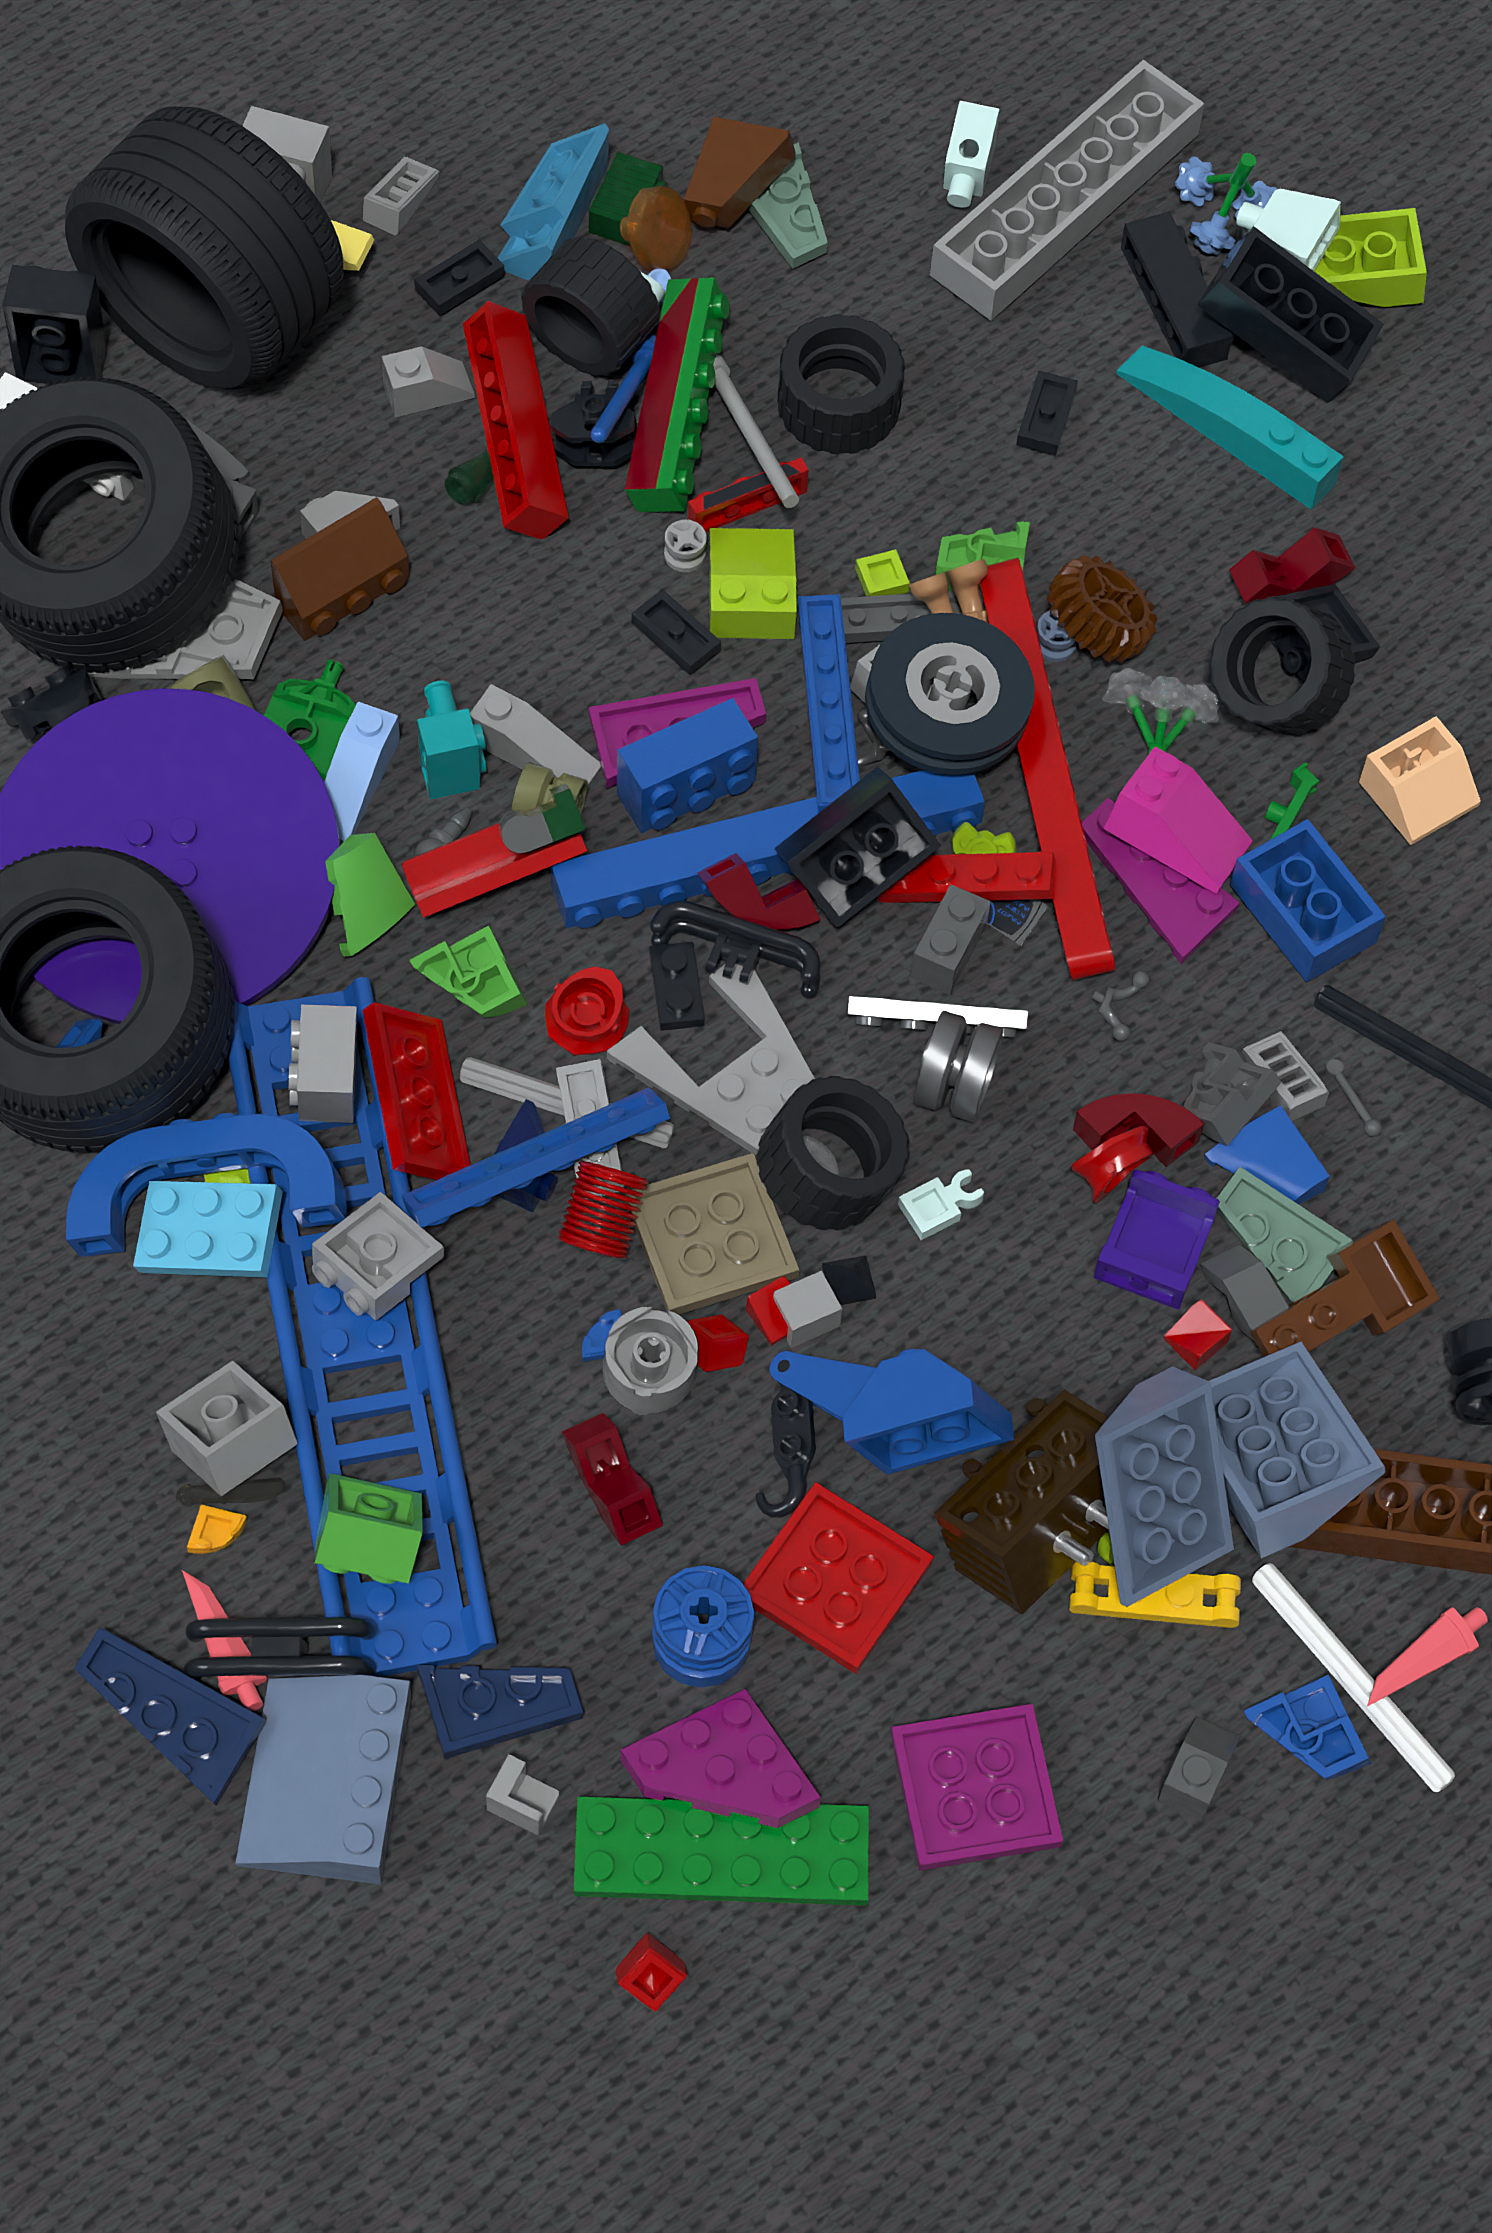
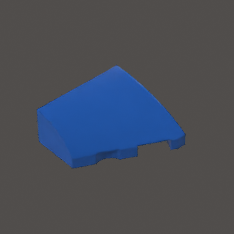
[1244,1675,1372,1780]

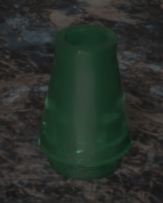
[444,449,494,505]

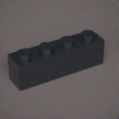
[1121,211,1235,368]

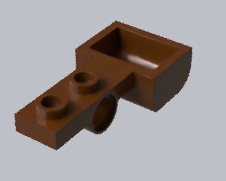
[1250,1219,1440,1357]

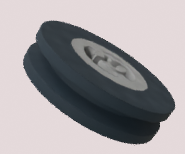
[865,613,1035,775]

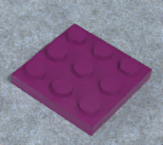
[890,1704,1063,1871]

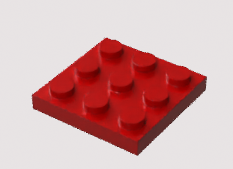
[743,1482,934,1674]

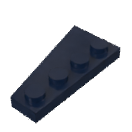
[74,1627,266,1806]

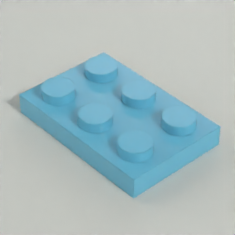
[133,1181,283,1277]

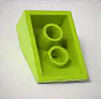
[1314,208,1427,307]
[709,528,796,639]

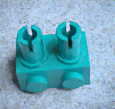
[417,680,486,800]

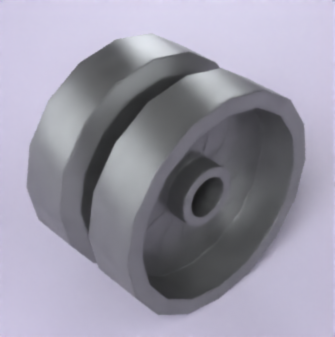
[914,1010,1004,1123]

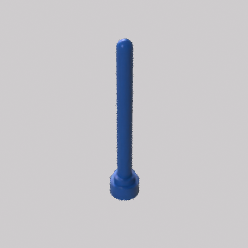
[591,335,656,443]

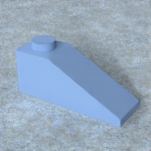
[324,702,400,843]

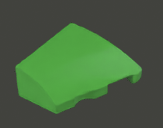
[936,521,1030,597]
[325,833,415,956]
[410,926,529,1018]

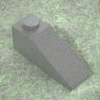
[470,684,602,788]

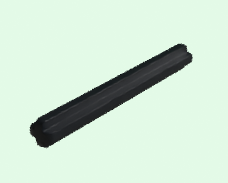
[1314,985,1492,1109]

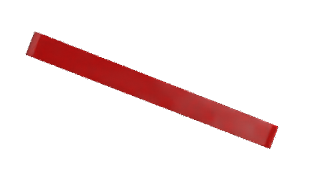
[980,557,1116,981]

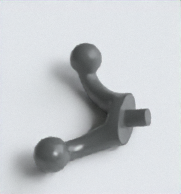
[1091,971,1149,1041]

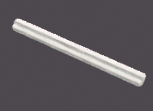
[1252,1563,1455,1792]

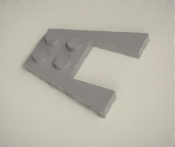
[87,579,283,679]
[607,965,815,1155]

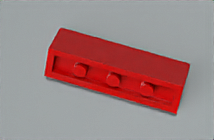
[401,801,587,918]

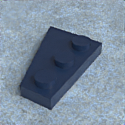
[417,1665,583,1759]

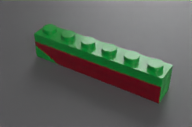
[624,277,729,512]

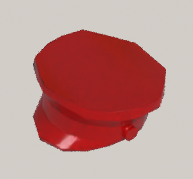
[545,966,630,1056]
[1070,1125,1155,1205]

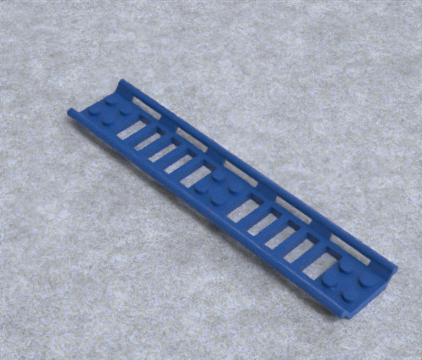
[228,977,497,1677]

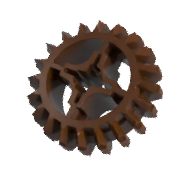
[1047,555,1158,663]

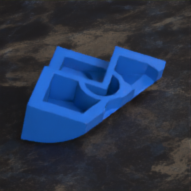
[1204,1105,1330,1205]

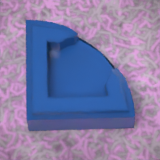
[582,1309,621,1362]

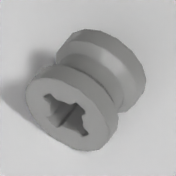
[664,520,706,572]

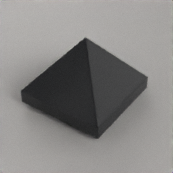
[822,1255,876,1305]

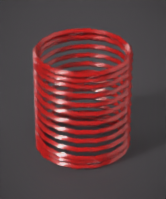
[557,1161,649,1259]

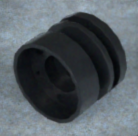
[1447,1318,1492,1426]

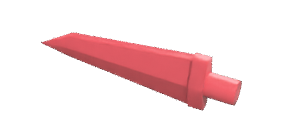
[182,1570,267,1712]
[1367,1607,1488,1707]

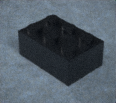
[2,265,107,384]
[774,767,941,928]

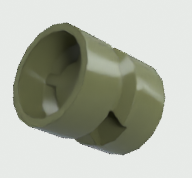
[512,762,588,816]

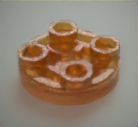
[620,186,691,270]

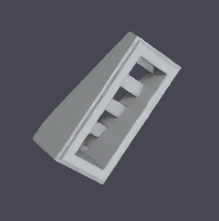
[363,156,439,235]
[1242,1031,1329,1121]

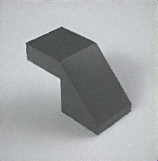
[1201,1244,1289,1341]

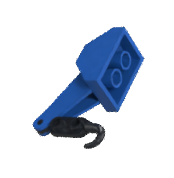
[756,1349,1014,1518]

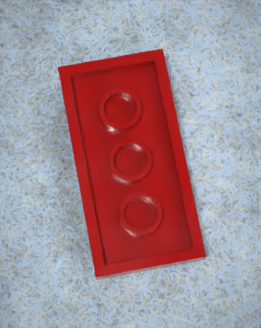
[362,1002,470,1180]

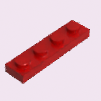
[877,852,1056,903]

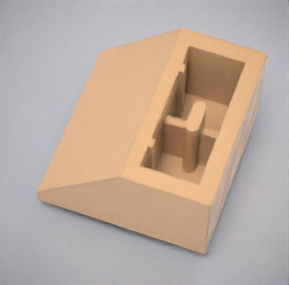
[1359,716,1481,845]

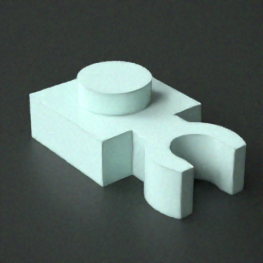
[898,1170,984,1240]

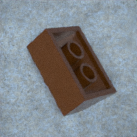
[271,497,409,641]

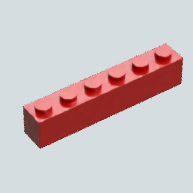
[463,301,569,539]

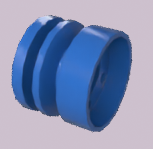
[652,1565,754,1688]

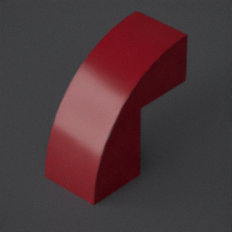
[1229,527,1355,604]
[697,853,820,929]
[1073,1093,1204,1167]
[562,1413,663,1546]

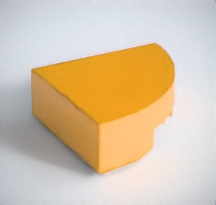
[187,1504,247,1554]

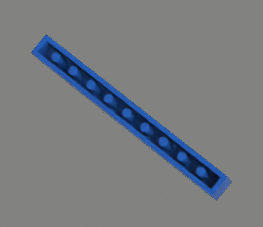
[551,770,985,929]

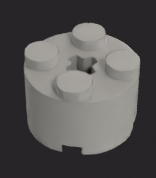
[603,1307,698,1415]

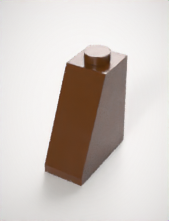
[684,116,796,228]

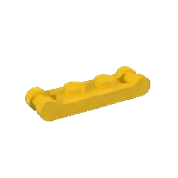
[1069,1561,1241,1628]

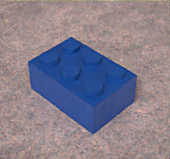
[617,698,758,833]
[1230,819,1386,982]

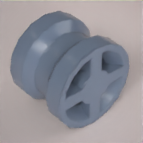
[1037,610,1077,662]

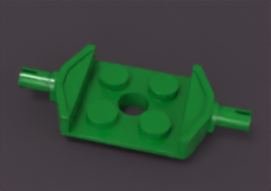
[264,660,356,782]

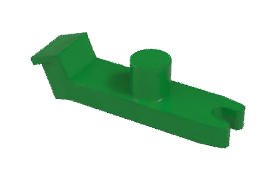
[1265,762,1320,840]

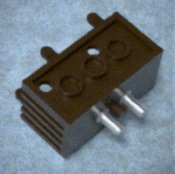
[935,1390,1109,1614]

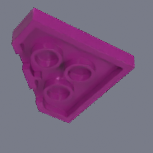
[620,1689,821,1828]

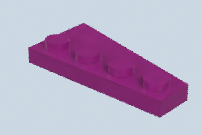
[588,678,766,788]
[1082,797,1240,965]

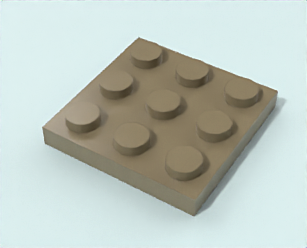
[625,1153,800,1315]

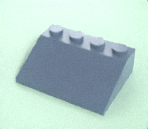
[1210,1342,1385,1558]
[1095,1366,1234,1607]
[235,1675,412,1884]

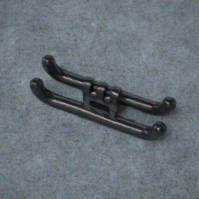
[650,900,821,999]
[184,1617,376,1680]

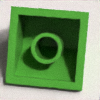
[315,1473,423,1584]

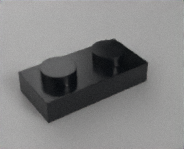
[414,239,505,316]
[1016,371,1078,455]
[631,589,721,675]
[649,942,705,1031]

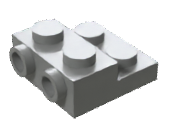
[312,1192,444,1320]

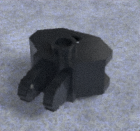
[551,381,637,466]

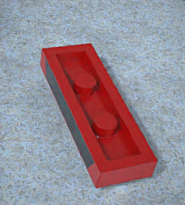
[688,457,809,532]

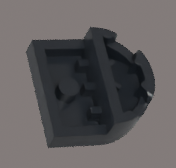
[1,665,102,740]

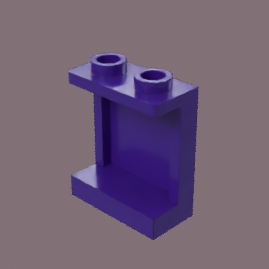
[1093,1169,1220,1310]

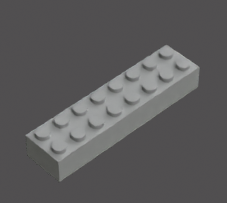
[930,60,1205,321]

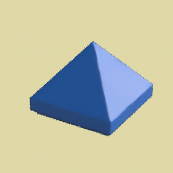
[55,1018,103,1048]

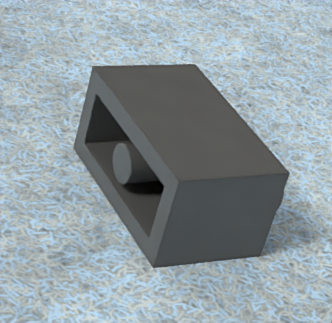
[910,884,991,995]

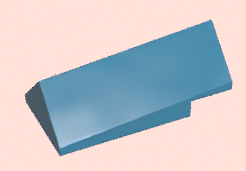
[497,123,610,280]

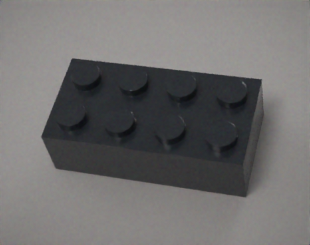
[1197,226,1384,403]

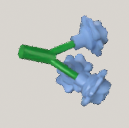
[1175,153,1278,255]

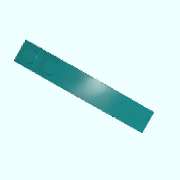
[1116,345,1344,510]

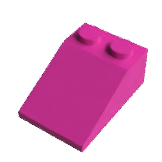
[1103,747,1253,894]

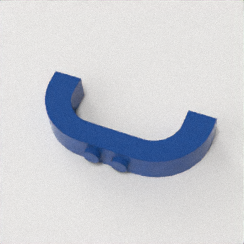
[66,1113,347,1256]

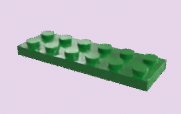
[574,1797,869,1906]

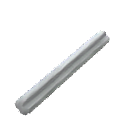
[460,1057,674,1148]

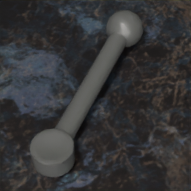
[1325,1059,1382,1137]

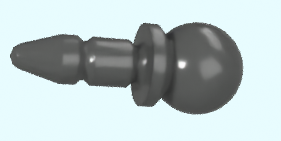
[414,808,472,856]

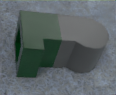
[498,783,585,853]

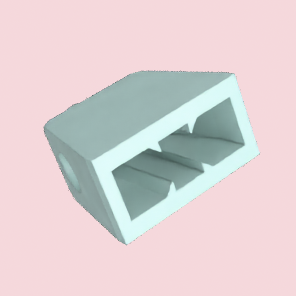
[943,101,999,208]
[1236,189,1341,271]

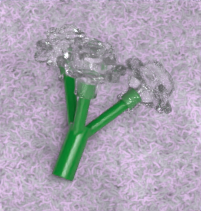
[1102,668,1219,755]

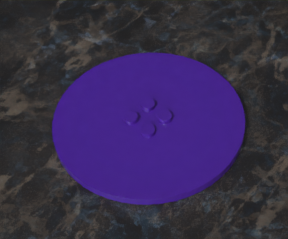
[0,688,340,1024]

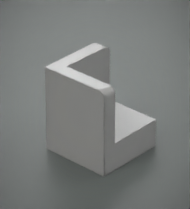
[773,1271,842,1348]
[486,1754,559,1836]

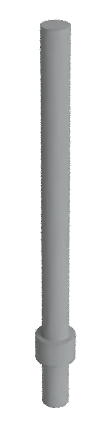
[713,355,799,508]

